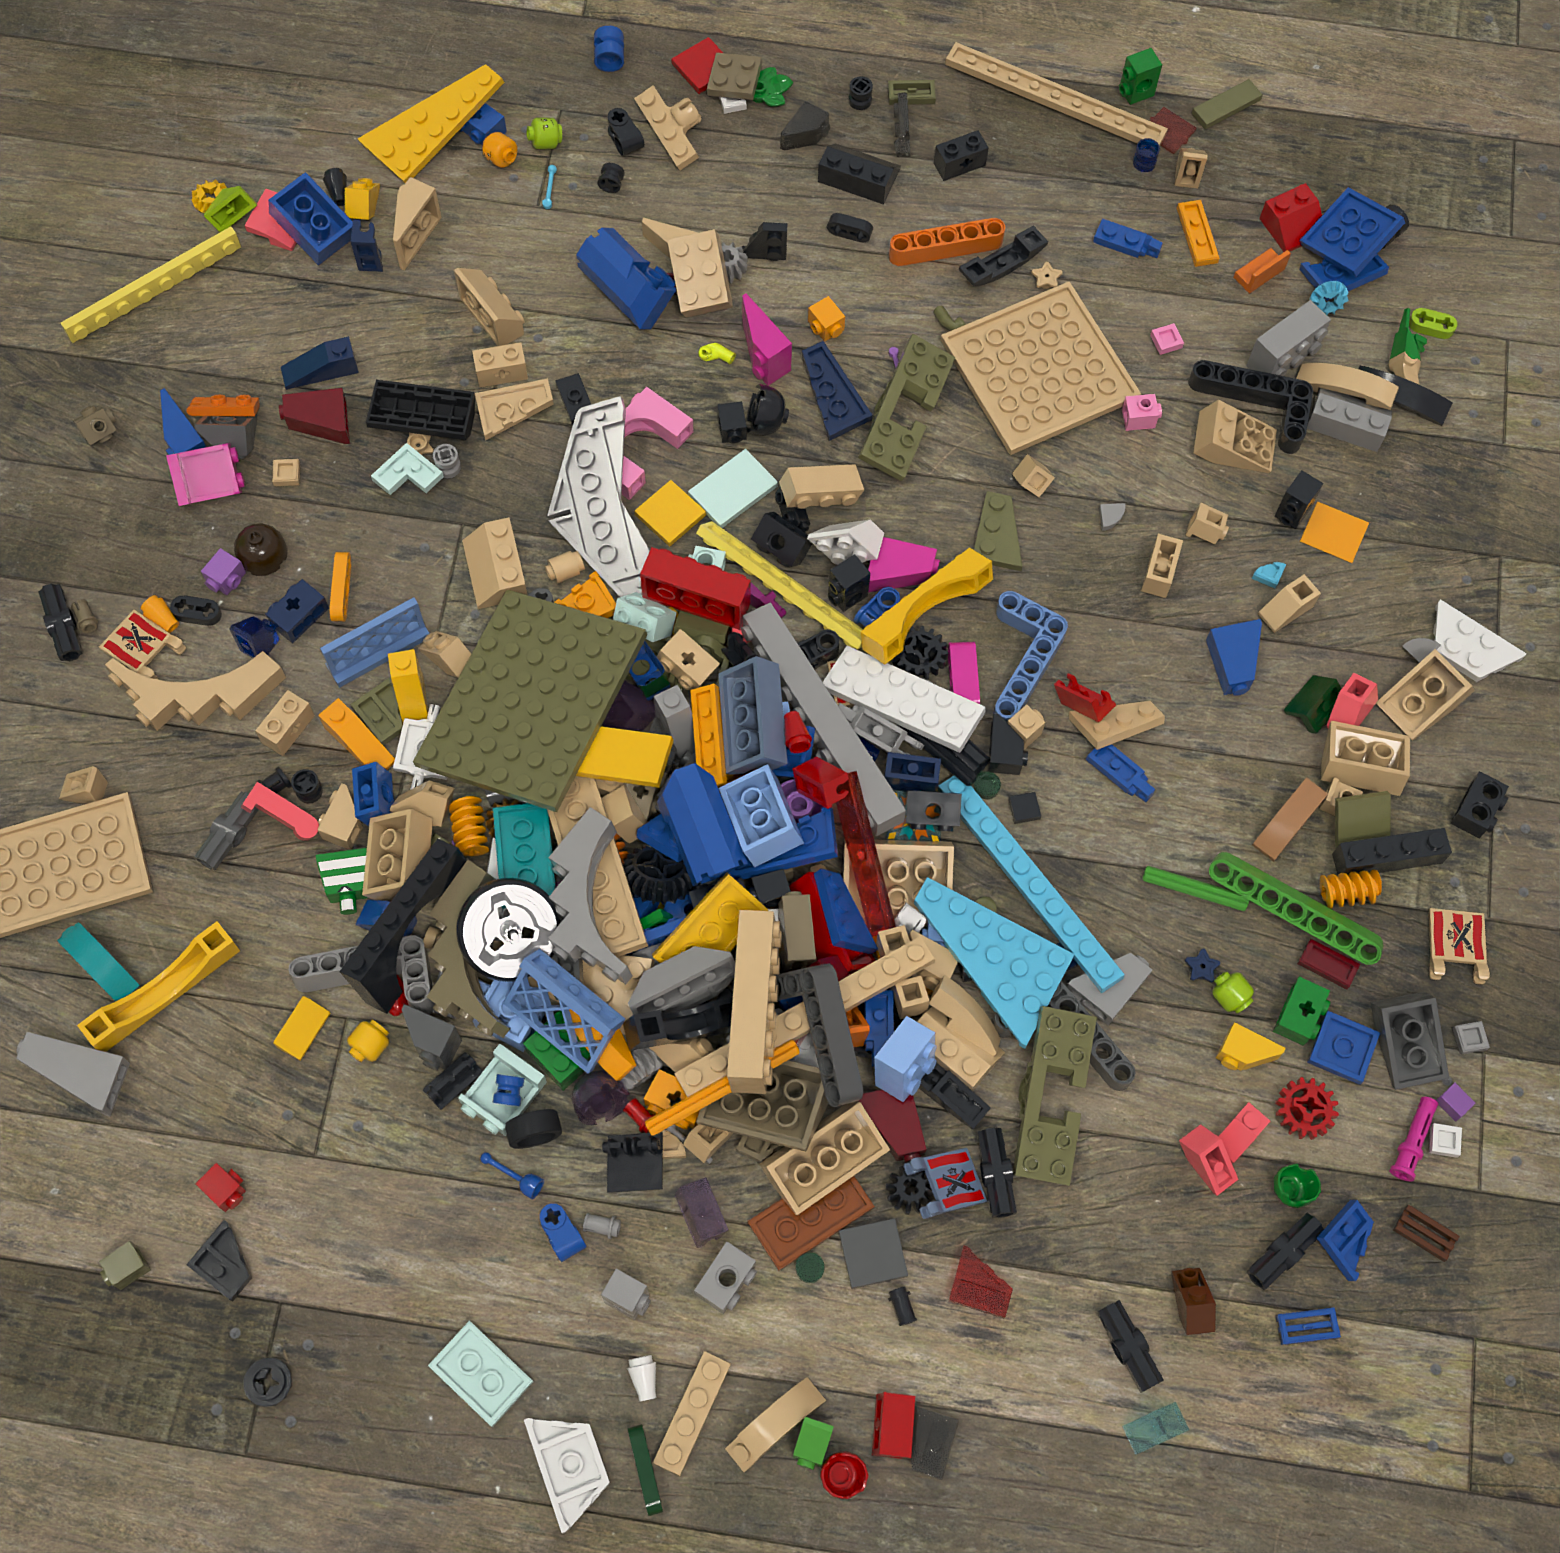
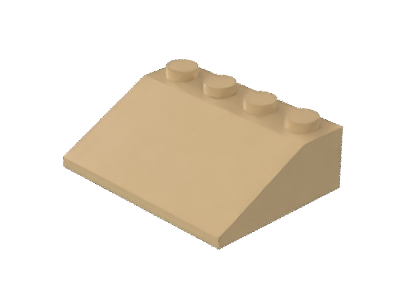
[843,838,954,927]

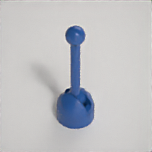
[480,1153,544,1200]

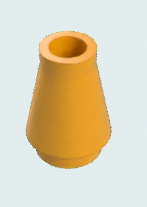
[140,595,180,633]

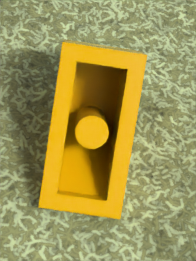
[1216,1022,1286,1071]

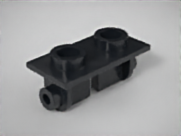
[775,486,810,532]
[721,632,759,666]
[423,1052,483,1110]

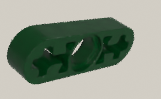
[628,1424,663,1516]

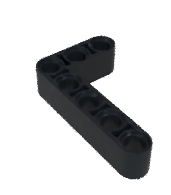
[1188,360,1313,454]

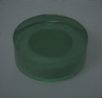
[973,771,1001,800]
[795,1253,825,1283]

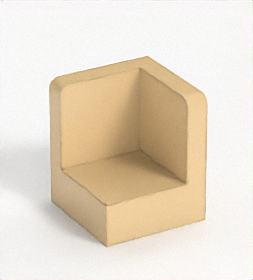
[1012,454,1055,497]

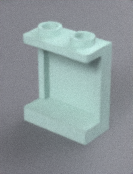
[458,1044,547,1136]

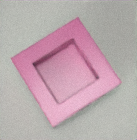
[1150,323,1184,355]

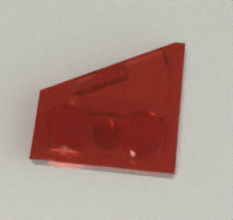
[948,1246,1013,1319]

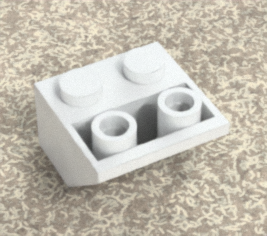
[807,520,884,565]

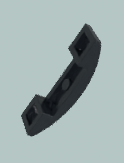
[959,225,1048,286]
[1358,365,1453,426]

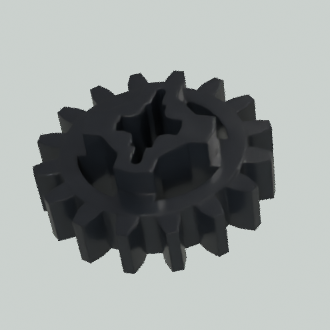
[892,626,948,680]

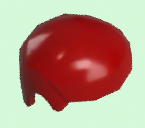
[820,1451,869,1499]

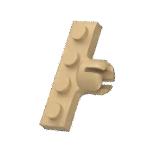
[634,85,701,170]

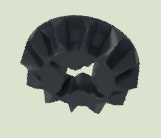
[244,1358,292,1407]

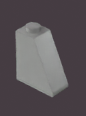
[654,685,695,762]
[1067,953,1152,1026]

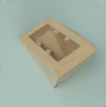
[59,766,108,804]
[602,784,648,844]

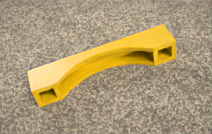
[861,547,993,665]
[77,921,240,1052]

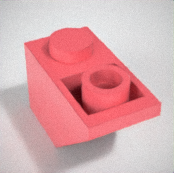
[1326,673,1378,729]

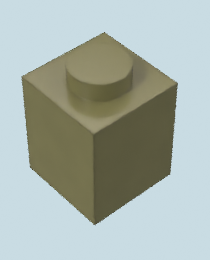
[99,1241,151,1290]

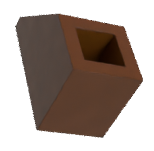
[1172,1268,1216,1335]

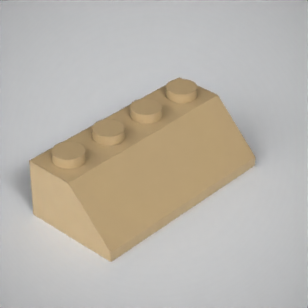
[759,1101,890,1215]

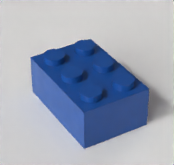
[268,172,353,265]

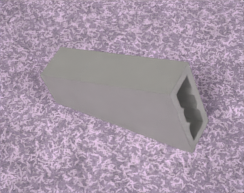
[16,1032,130,1117]

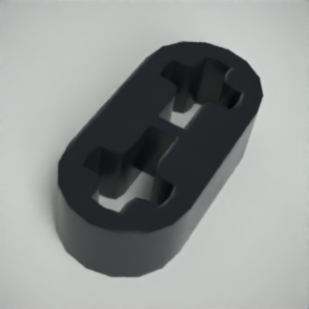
[827,213,873,243]
[170,596,222,626]

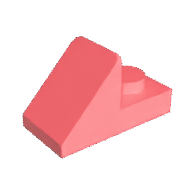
[1218,1102,1270,1164]

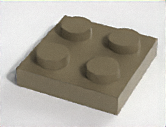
[707,52,762,100]

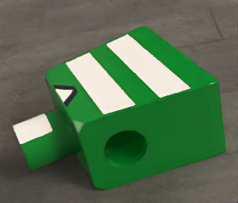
[316,848,368,915]

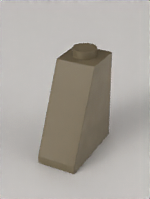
[778,891,816,974]

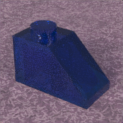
[229,616,280,658]

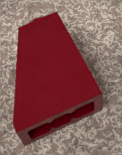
[279,388,350,444]
[858,1090,927,1163]

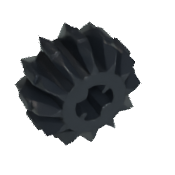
[885,1166,933,1215]

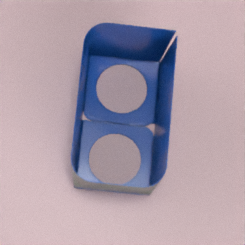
[629,641,671,701]

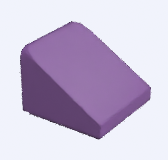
[1436,1083,1475,1122]

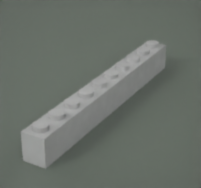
[741,602,906,836]

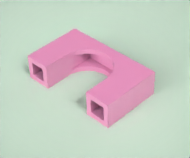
[622,387,693,500]

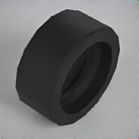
[505,1109,562,1149]

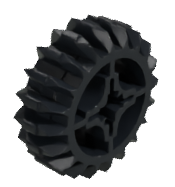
[623,845,694,906]

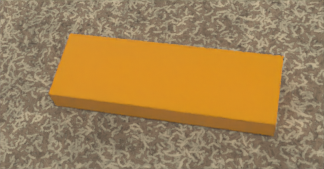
[1177,200,1220,267]

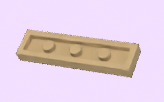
[653,1351,731,1477]

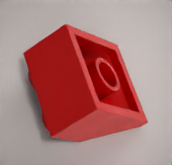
[1259,183,1322,252]

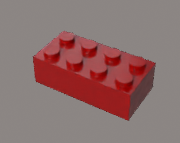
[640,547,751,630]

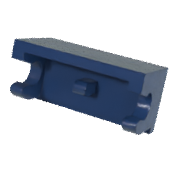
[350,219,383,272]

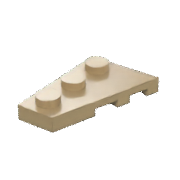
[475,378,554,441]
[1069,701,1165,750]

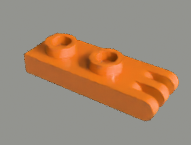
[186,394,260,416]

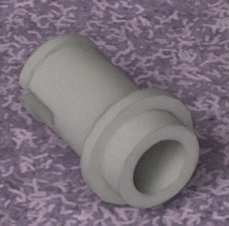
[583,1213,621,1239]

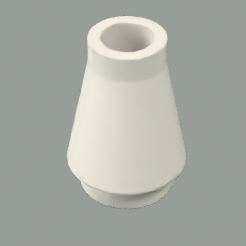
[627,1355,657,1401]

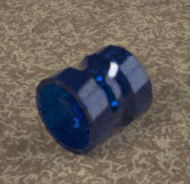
[1133,138,1160,172]

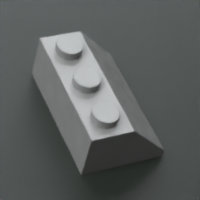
[1307,388,1392,452]

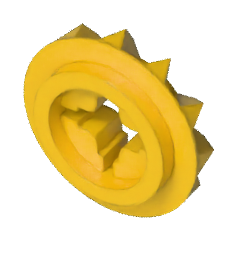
[191,179,227,213]

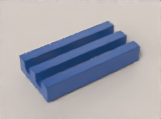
[1275,1308,1341,1345]

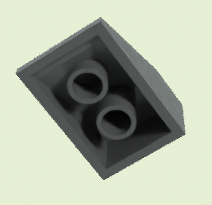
[1370,991,1449,1090]

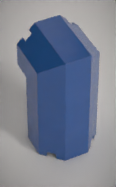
[576,227,676,329]
[657,763,748,886]

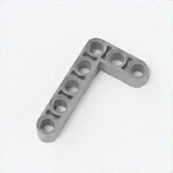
[288,935,435,1015]

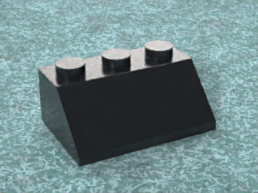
[818,143,901,205]

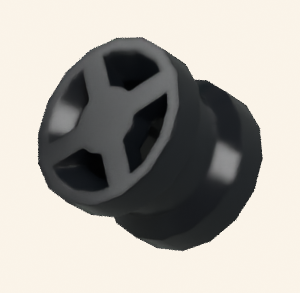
[597,162,625,193]

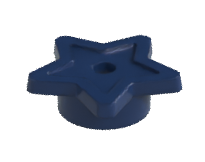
[1185,949,1220,983]

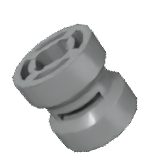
[433,444,461,478]

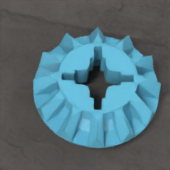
[1309,281,1349,315]

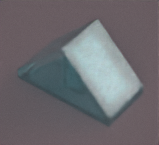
[1122,1402,1189,1455]

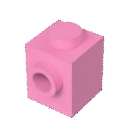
[1122,394,1162,431]

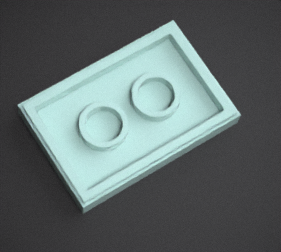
[688,449,778,528]
[428,1321,533,1428]

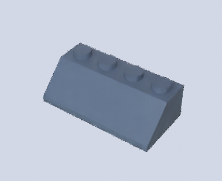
[718,656,788,775]

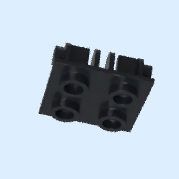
[602,1132,663,1193]

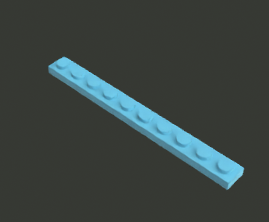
[938,775,1125,993]

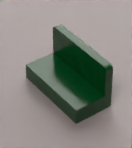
[1284,675,1342,734]

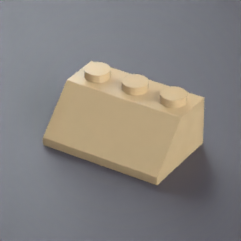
[454,268,525,346]
[462,517,528,609]
[1321,721,1410,796]
[917,1006,1005,1091]

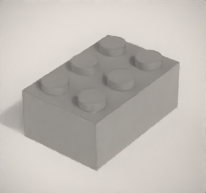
[1246,300,1331,376]

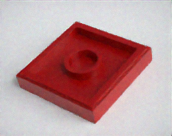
[671,37,723,94]

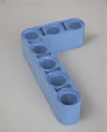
[993,591,1068,723]

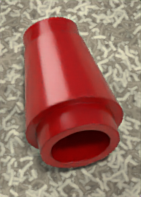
[784,711,812,753]

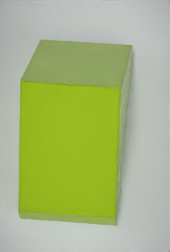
[204,186,257,232]

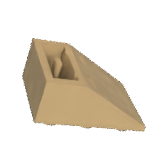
[1193,400,1277,473]

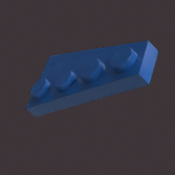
[730,807,838,879]

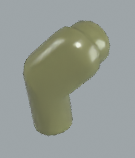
[934,306,966,331]

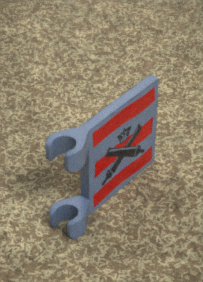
[903,1148,987,1219]

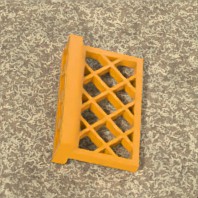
[690,684,740,797]

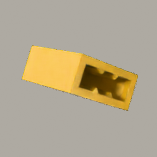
[388,649,428,723]

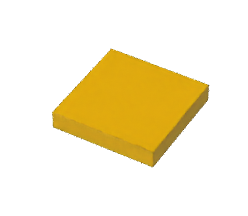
[634,480,706,547]

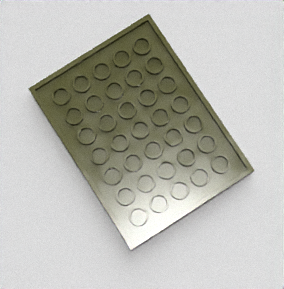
[413,590,648,812]

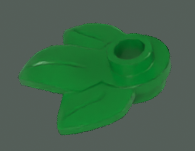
[752,67,793,107]

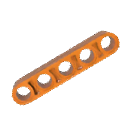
[889,218,1005,266]

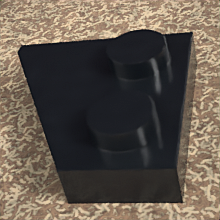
[186,1220,252,1302]

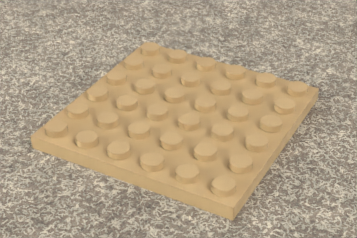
[940,281,1141,455]

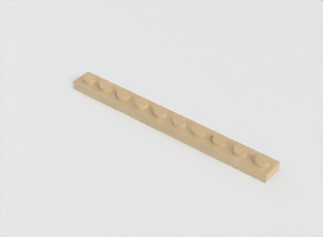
[945,42,1168,151]
[674,936,935,1097]

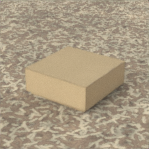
[272,459,300,486]

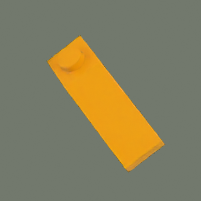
[318,698,395,770]

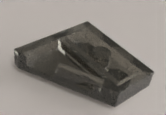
[911,1406,959,1480]

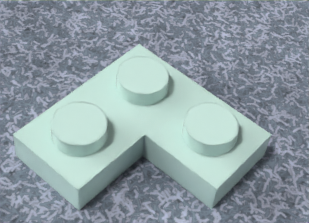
[371,443,444,495]

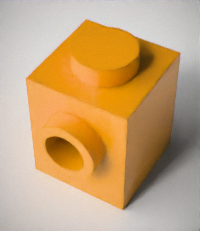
[808,296,845,342]

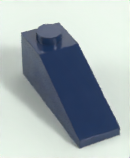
[281,336,359,390]

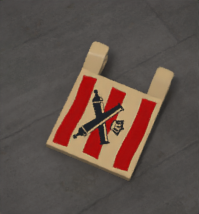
[99,610,187,679]
[1428,908,1490,984]

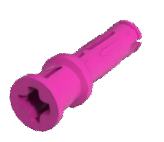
[1389,1096,1439,1182]

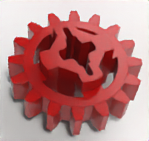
[1275,1077,1339,1140]

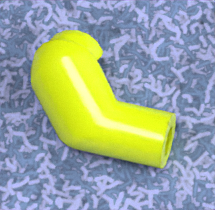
[698,343,736,364]

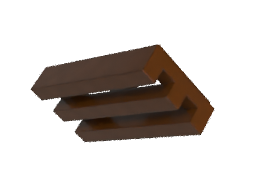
[1393,1205,1460,1262]

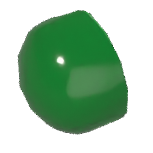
[1274,1164,1321,1208]

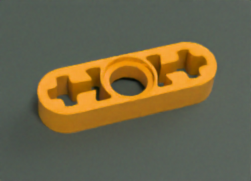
[330,552,351,622]

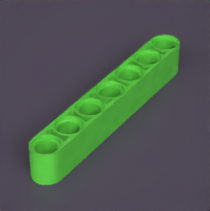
[1209,852,1384,965]

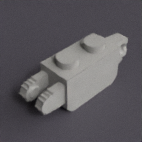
[838,703,924,755]

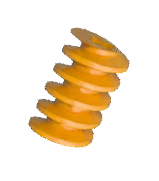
[449,796,489,856]
[1319,869,1382,909]

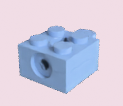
[473,979,546,1052]

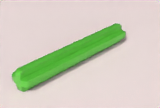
[1143,866,1249,911]

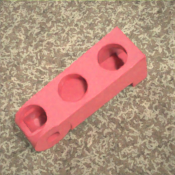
[241,782,319,841]

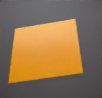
[1300,501,1369,563]

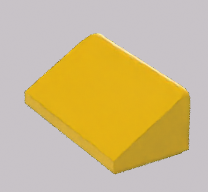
[273,996,331,1061]

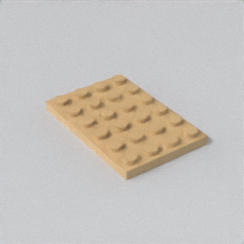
[0,792,153,938]

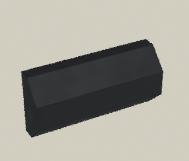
[366,380,475,440]

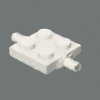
[393,704,447,790]

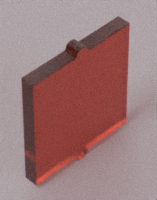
[1150,107,1197,154]

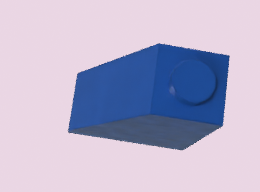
[1206,619,1262,696]

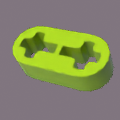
[1409,308,1457,339]

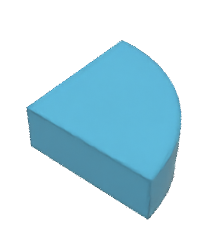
[1252,562,1286,588]

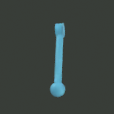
[542,165,557,209]

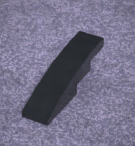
[919,1062,991,1129]

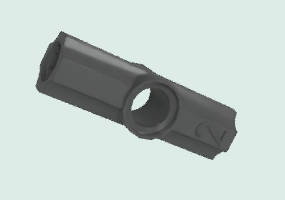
[194,791,259,870]

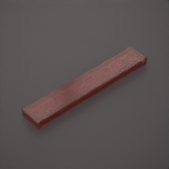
[836,771,896,937]

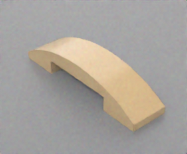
[1296,363,1399,410]

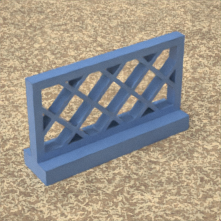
[320,597,430,688]
[503,949,625,1074]

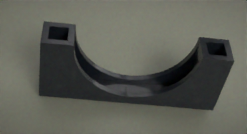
[339,838,467,1014]

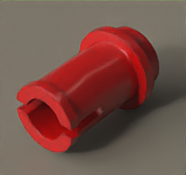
[623,1098,655,1133]

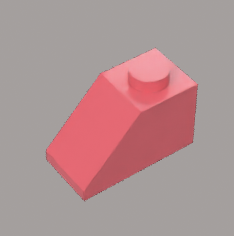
[1179,1124,1239,1196]

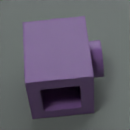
[201,548,246,595]

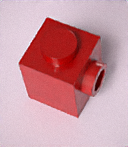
[195,1163,246,1212]

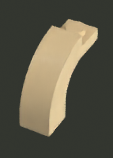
[725,1377,826,1472]

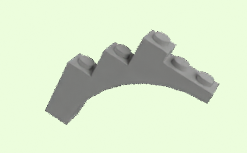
[548,807,632,985]

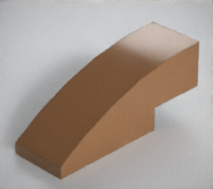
[1252,777,1328,862]

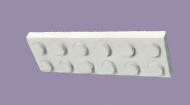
[823,645,985,753]

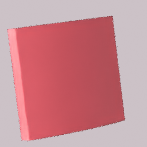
[244,189,296,251]

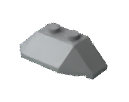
[628,946,735,1015]

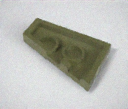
[974,491,1022,571]

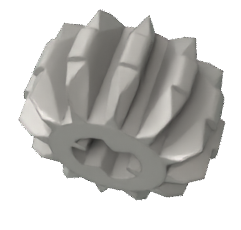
[721,242,748,284]
[618,1048,663,1089]

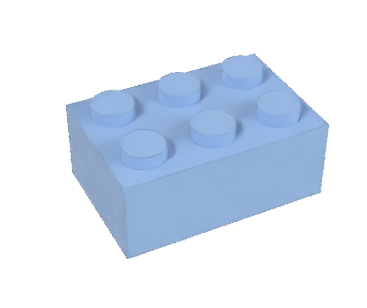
[719,764,804,867]

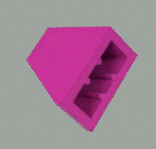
[868,537,940,593]

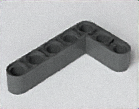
[774,963,863,1107]
[992,981,1136,1091]

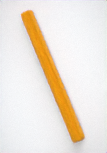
[645,1040,800,1136]

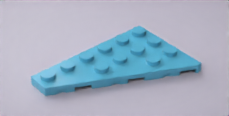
[914,877,1075,1049]

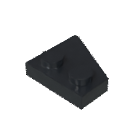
[742,222,788,261]

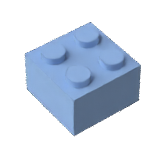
[875,1016,937,1102]

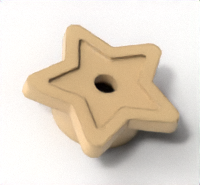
[1031,262,1062,289]
[402,433,434,455]

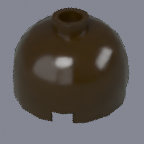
[234,523,287,576]

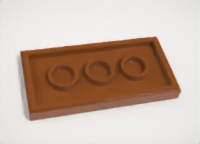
[747,1176,875,1271]

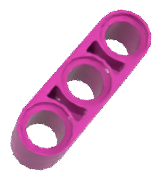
[948,642,980,704]

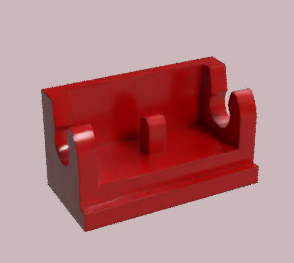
[1054,673,1116,722]
[792,757,849,809]
[872,1392,915,1459]

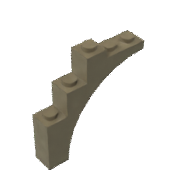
[426,860,510,1038]

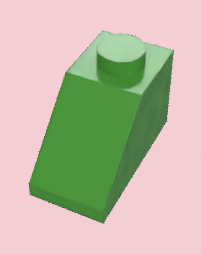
[793,1417,834,1470]

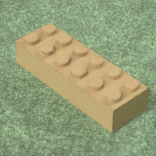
[727,910,782,1094]

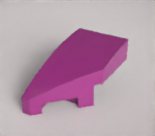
[750,583,787,618]

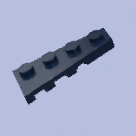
[802,341,873,441]

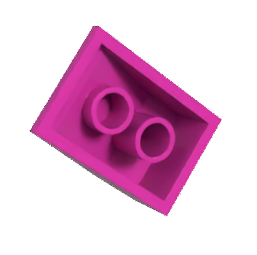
[742,293,792,386]

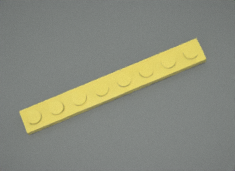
[61,227,241,343]
[696,521,863,650]

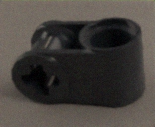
[607,108,645,156]
[797,629,839,670]

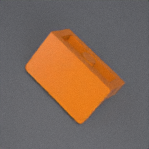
[1233,248,1291,294]

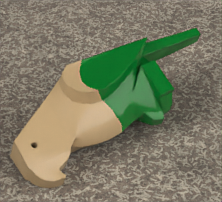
[1388,308,1427,384]

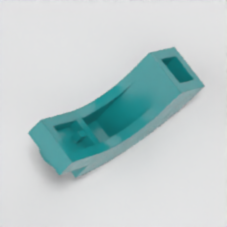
[57,922,140,1002]

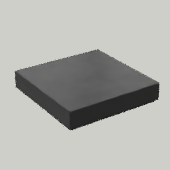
[839,1218,908,1289]

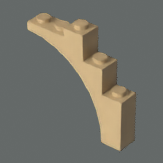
[105,651,286,731]

